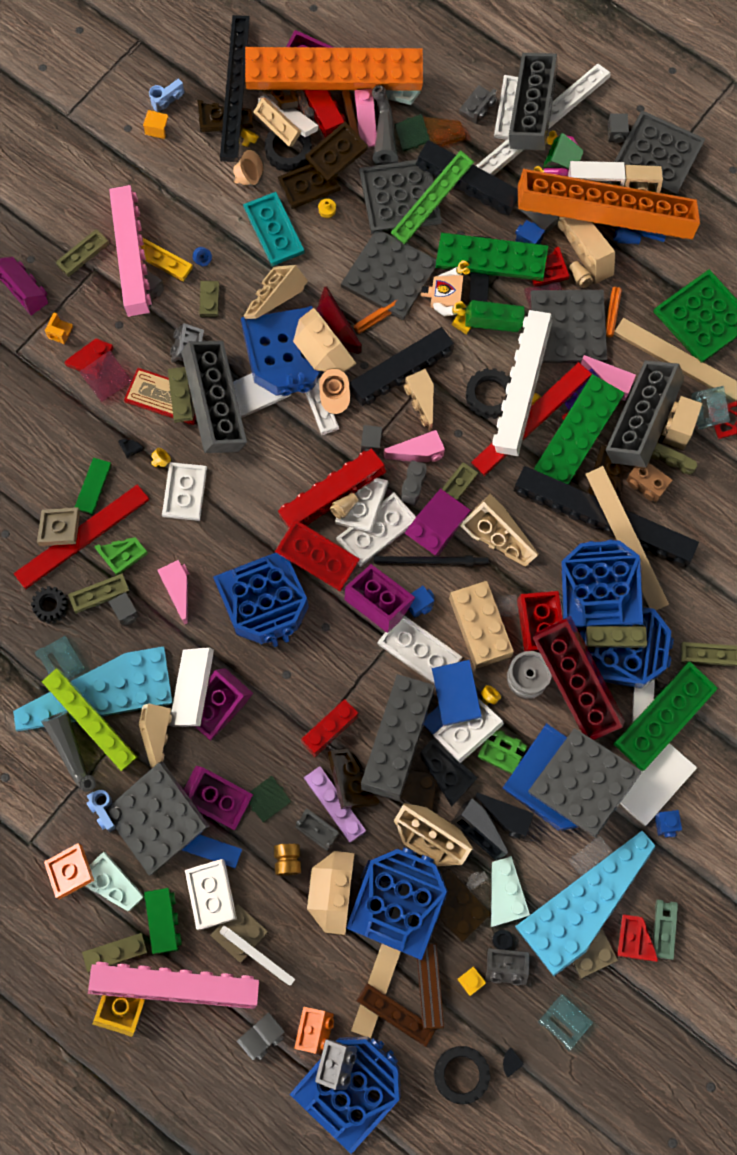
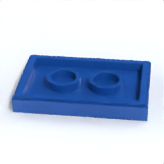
[432,660,482,726]

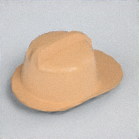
[233,150,263,185]
[319,369,350,414]

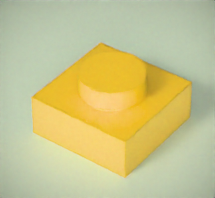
[451,309,471,335]
[457,966,486,996]

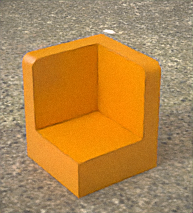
[143,110,168,139]
[45,312,73,345]

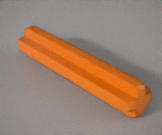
[605,287,622,338]
[353,300,397,334]

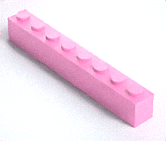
[109,185,152,317]
[88,962,259,1009]

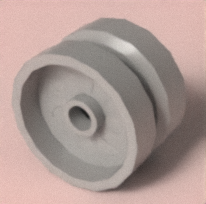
[507,651,552,699]

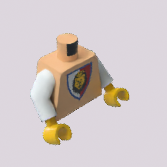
[421,261,470,316]

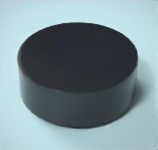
[492,930,513,950]

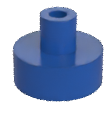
[193,247,212,266]

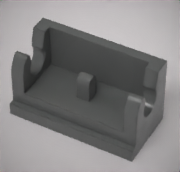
[519,209,558,234]
[295,808,339,851]

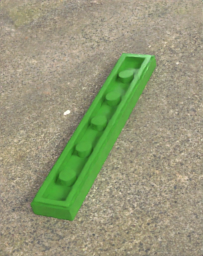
[391,150,474,245]

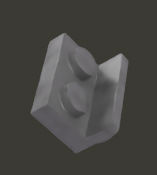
[459,85,497,124]
[170,323,204,363]
[485,948,529,985]
[315,1039,357,1090]

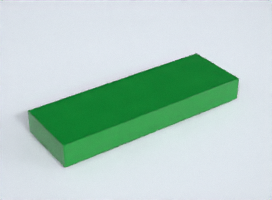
[74,457,112,515]

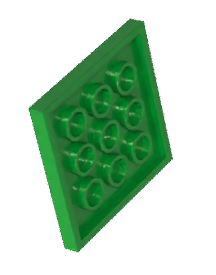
[653,269,737,363]

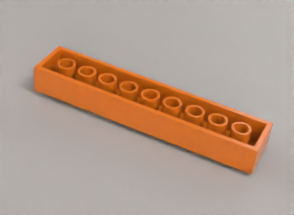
[245,47,423,91]
[518,169,700,240]

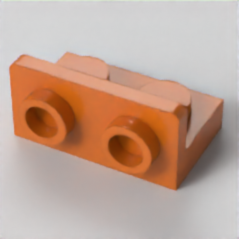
[294,1007,334,1055]

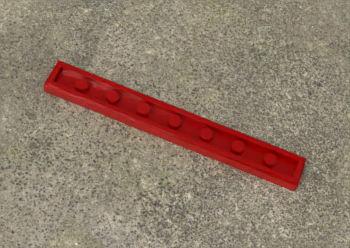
[471,362,592,477]
[13,484,149,590]

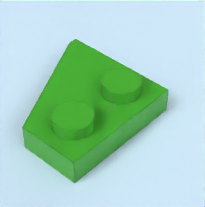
[95,537,148,576]

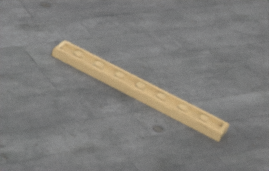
[614,318,737,402]
[585,466,669,610]
[351,884,421,1038]

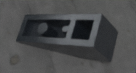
[475,792,534,840]
[451,799,508,861]

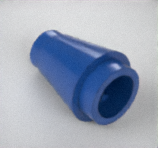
[613,226,642,245]

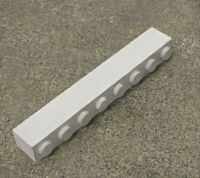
[493,310,552,456]

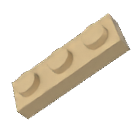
[253,98,301,146]

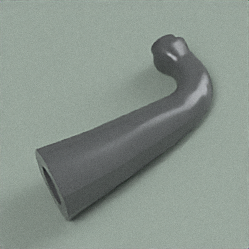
[372,85,398,165]
[41,711,96,792]

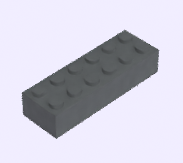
[509,53,558,150]
[181,341,247,453]
[606,360,685,468]
[361,674,435,801]

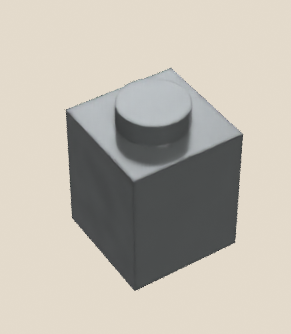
[608,114,629,143]
[361,425,382,455]
[109,592,139,626]

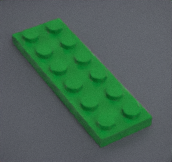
[436,232,548,281]
[534,374,625,485]
[613,661,718,772]

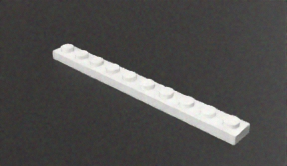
[476,64,610,176]

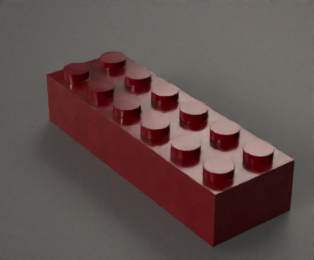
[532,616,625,740]

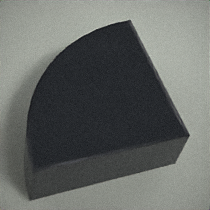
[118,439,144,458]
[503,1047,524,1078]

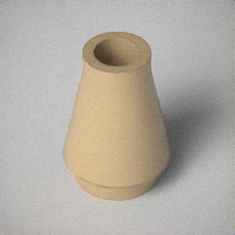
[569,261,593,288]
[330,492,359,519]

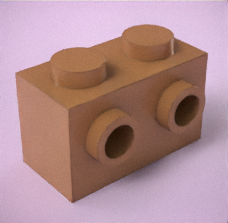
[626,463,673,503]

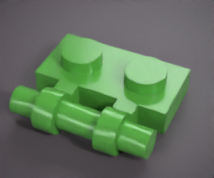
[478,730,528,775]

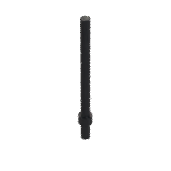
[374,555,489,566]

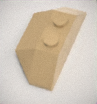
[293,308,356,373]
[394,803,473,866]
[307,851,354,935]

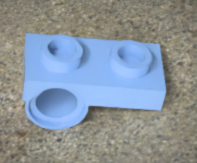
[149,79,184,112]
[87,790,116,832]

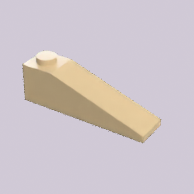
[244,265,308,319]
[461,494,539,566]

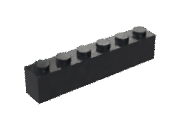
[416,140,518,216]
[350,327,454,406]

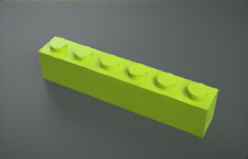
[41,668,138,771]

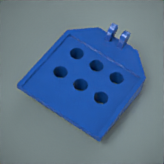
[241,306,324,396]
[562,540,644,628]
[213,553,309,647]
[580,608,674,688]
[502,723,578,831]
[346,847,448,960]
[289,1037,401,1154]

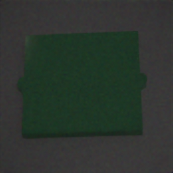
[395,114,430,152]
[249,776,291,823]

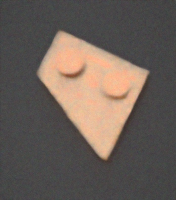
[421,117,466,147]

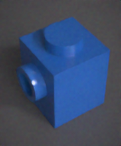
[515,220,545,244]
[408,586,435,618]
[654,810,682,838]

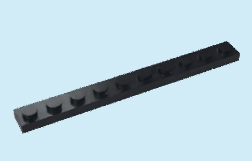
[220,15,250,162]

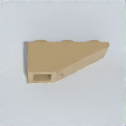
[403,369,434,431]
[139,703,172,768]

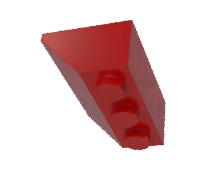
[517,591,563,653]

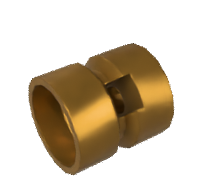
[274,844,301,876]

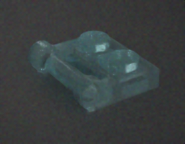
[691,386,730,429]
[35,636,85,679]
[538,994,593,1051]

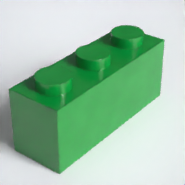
[465,300,525,332]
[144,888,182,955]

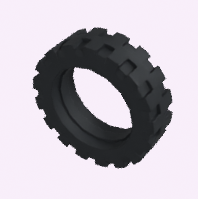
[265,131,312,172]
[465,368,511,419]
[434,1046,490,1105]

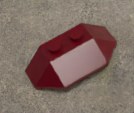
[316,286,362,354]

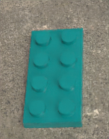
[243,192,305,267]

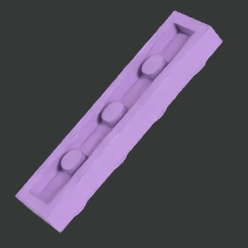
[304,766,366,843]

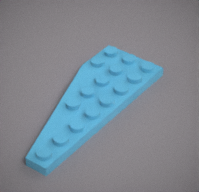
[13,646,173,732]
[515,831,655,976]

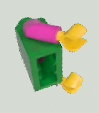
[534,130,583,177]

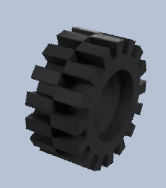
[31,586,68,624]

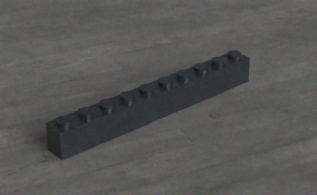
[513,466,699,567]

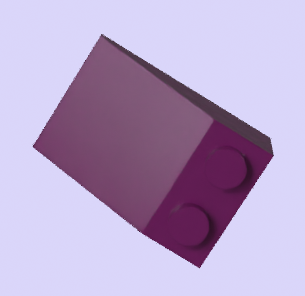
[405,488,471,557]
[195,668,253,740]
[183,766,253,830]

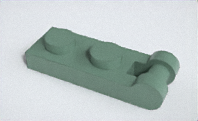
[653,899,678,960]

